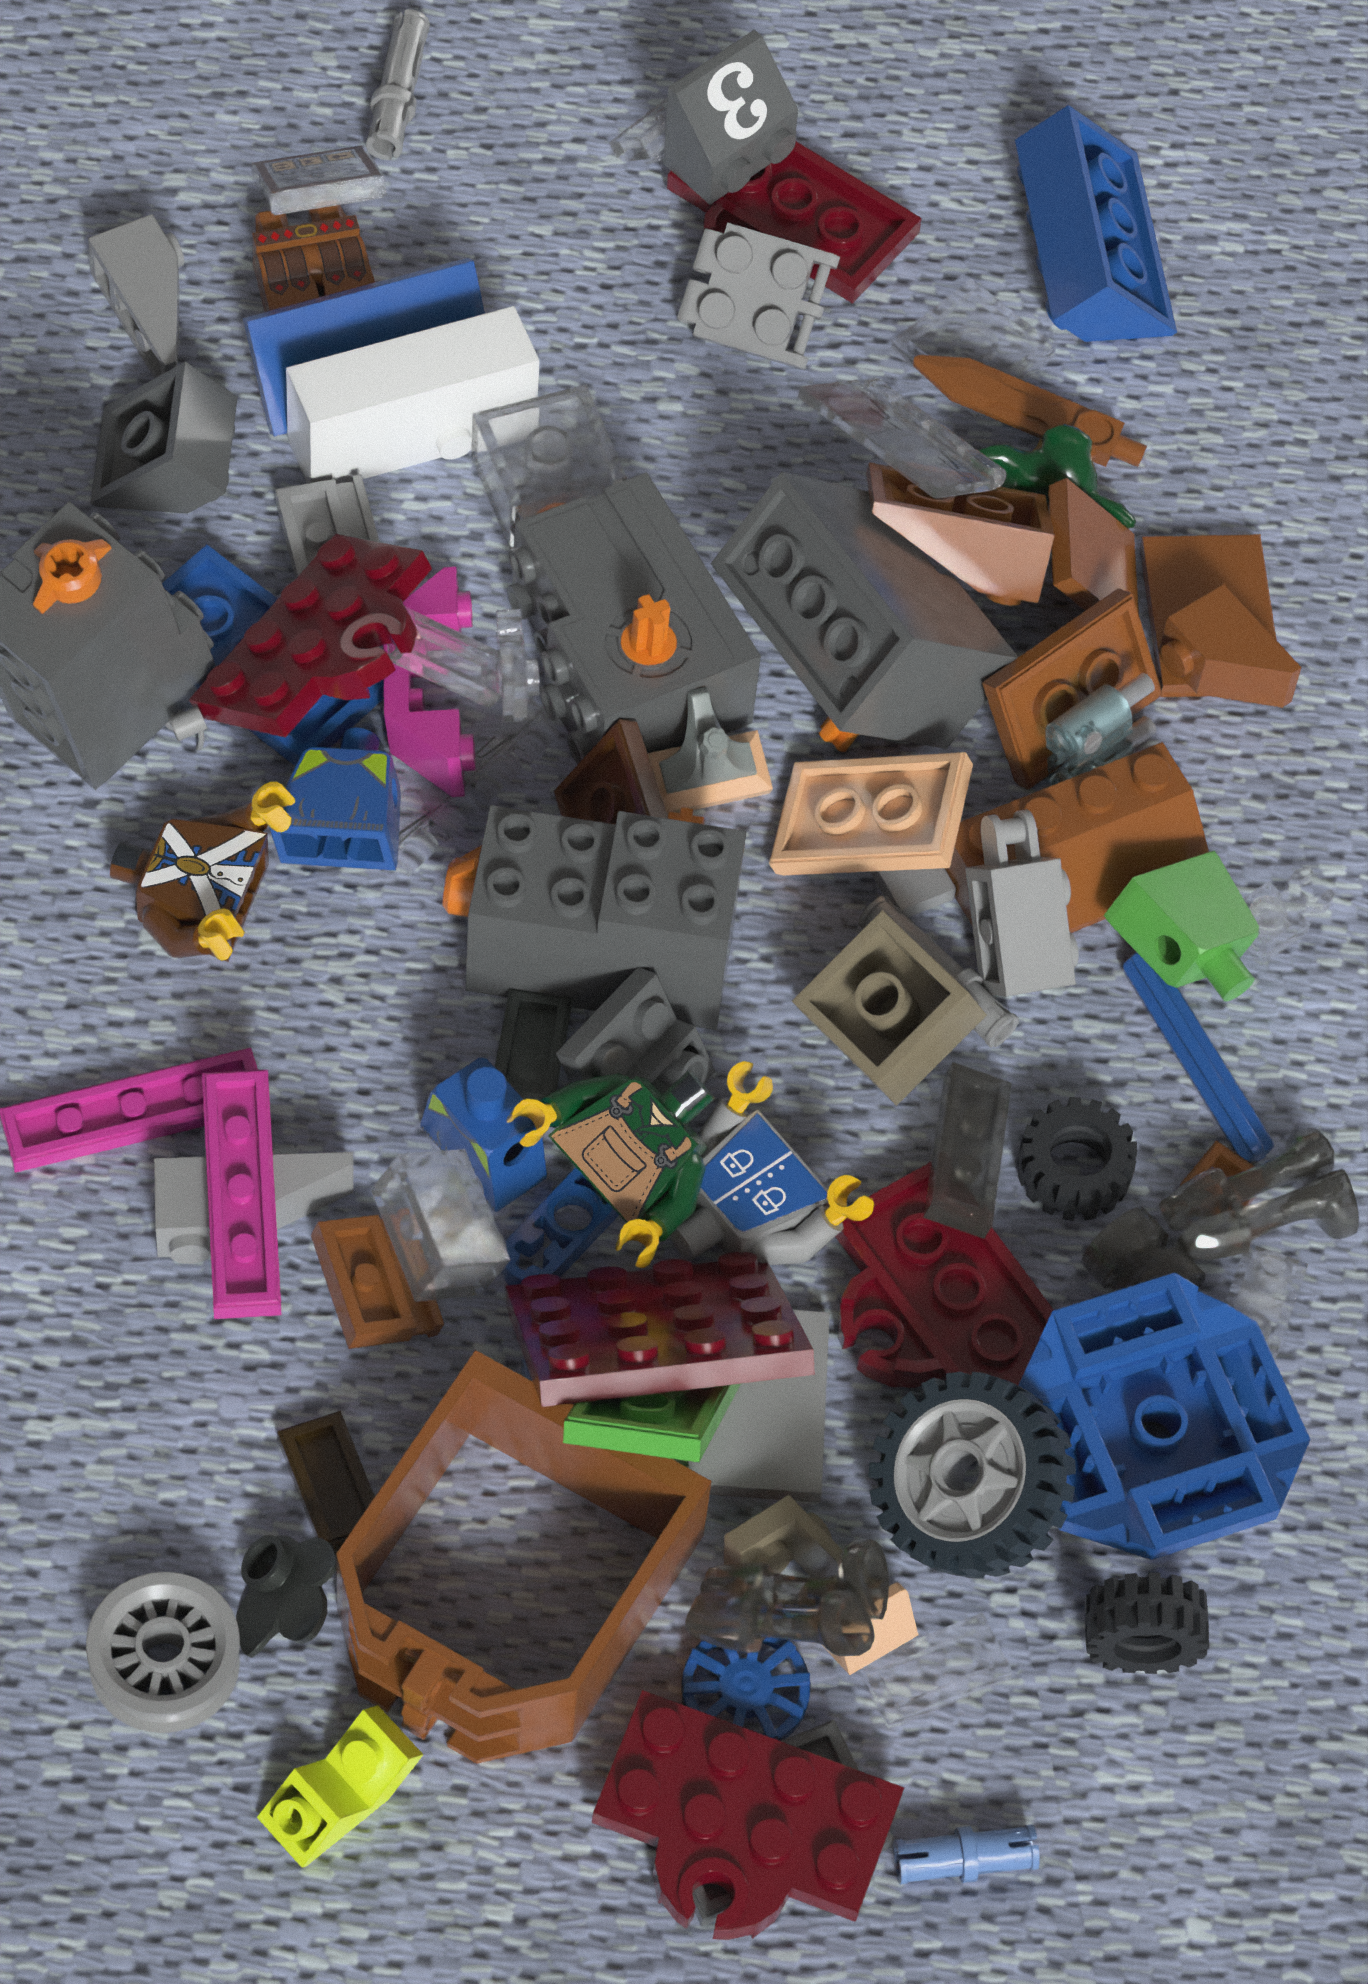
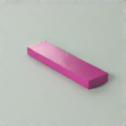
[0,1047,258,1173]
[202,1070,282,1319]

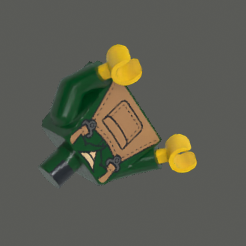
[506,1070,714,1268]

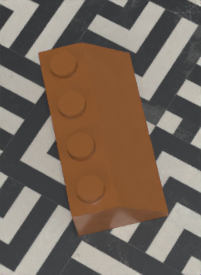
[945,742,1209,933]

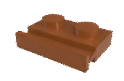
[311,1211,444,1349]

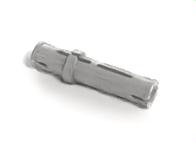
[366,9,430,160]
[858,895,1019,1048]

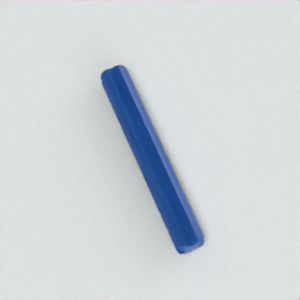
[1123,952,1274,1163]

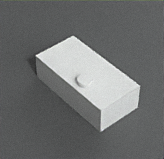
[286,306,540,484]

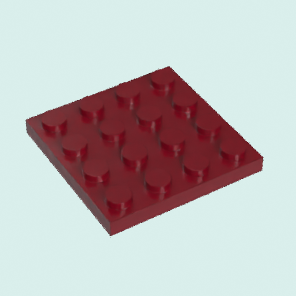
[505,1252,815,1407]

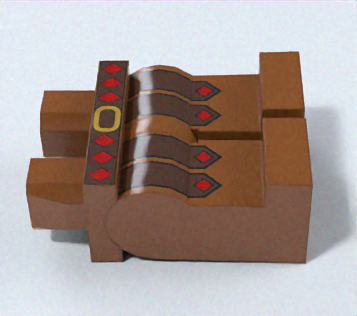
[252,199,375,312]

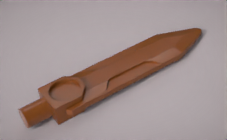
[913,355,1147,467]

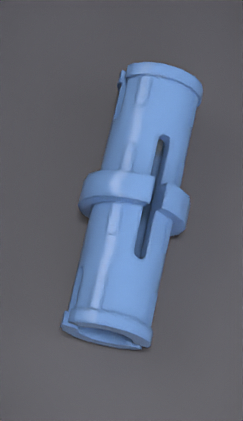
[893,1824,1040,1885]

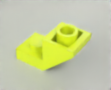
[257,1705,424,1868]

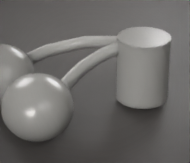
[165,706,207,751]

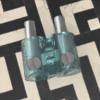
[1045,673,1157,785]

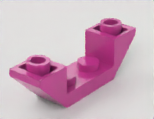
[383,567,476,797]

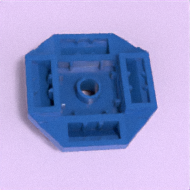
[1018,1273,1311,1560]

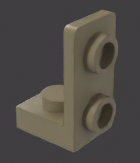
[724,1495,876,1607]

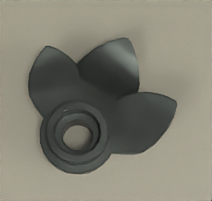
[236,1535,337,1658]

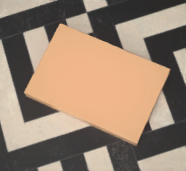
[769,752,973,876]

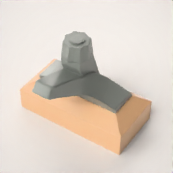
[648,687,773,815]

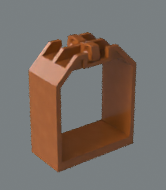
[337,1350,712,1764]

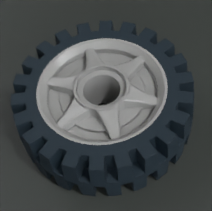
[868,1372,1076,1579]

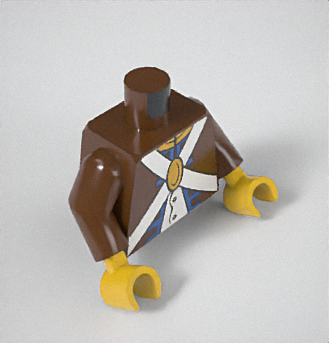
[110,782,295,962]

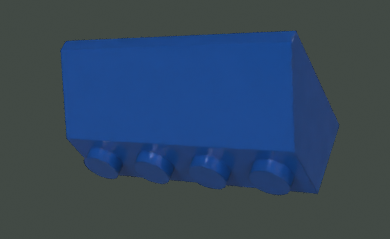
[1015,105,1177,342]

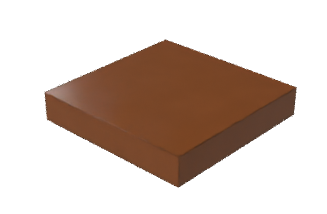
[1048,478,1139,615]

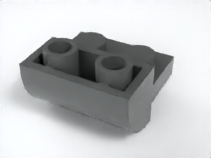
[556,967,716,1094]

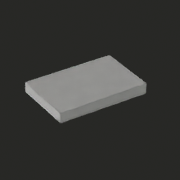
[687,1310,830,1503]

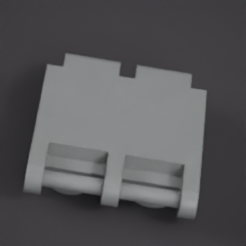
[677,222,840,370]

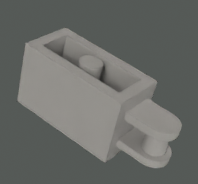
[965,809,1079,997]

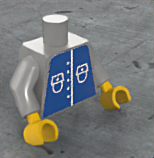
[670,1061,874,1265]

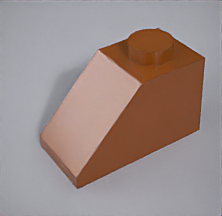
[1159,584,1302,708]

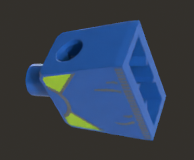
[269,727,401,871]
[420,1057,547,1213]

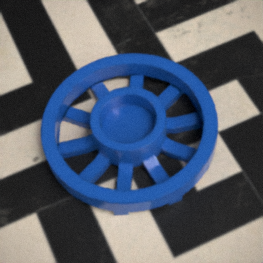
[681,1624,811,1741]

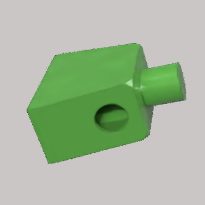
[1103,851,1259,1002]

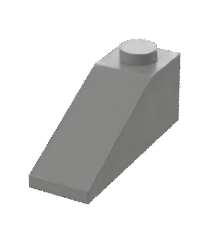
[88,214,184,379]
[154,1152,353,1264]

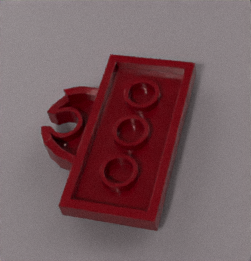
[667,141,922,304]
[189,534,432,738]
[835,1157,1054,1388]
[591,1690,905,1940]

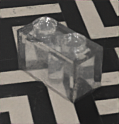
[371,1149,511,1302]

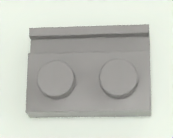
[276,475,379,579]

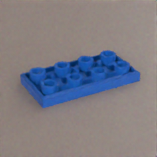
[242,258,485,437]

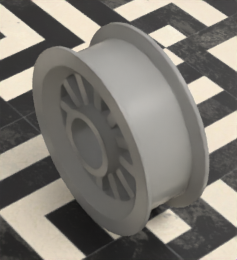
[86,1572,240,1733]

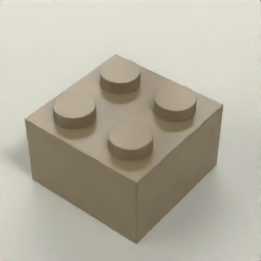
[792,910,987,1106]

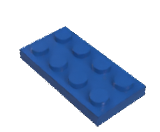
[162,544,384,767]

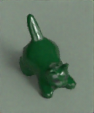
[968,424,1136,528]

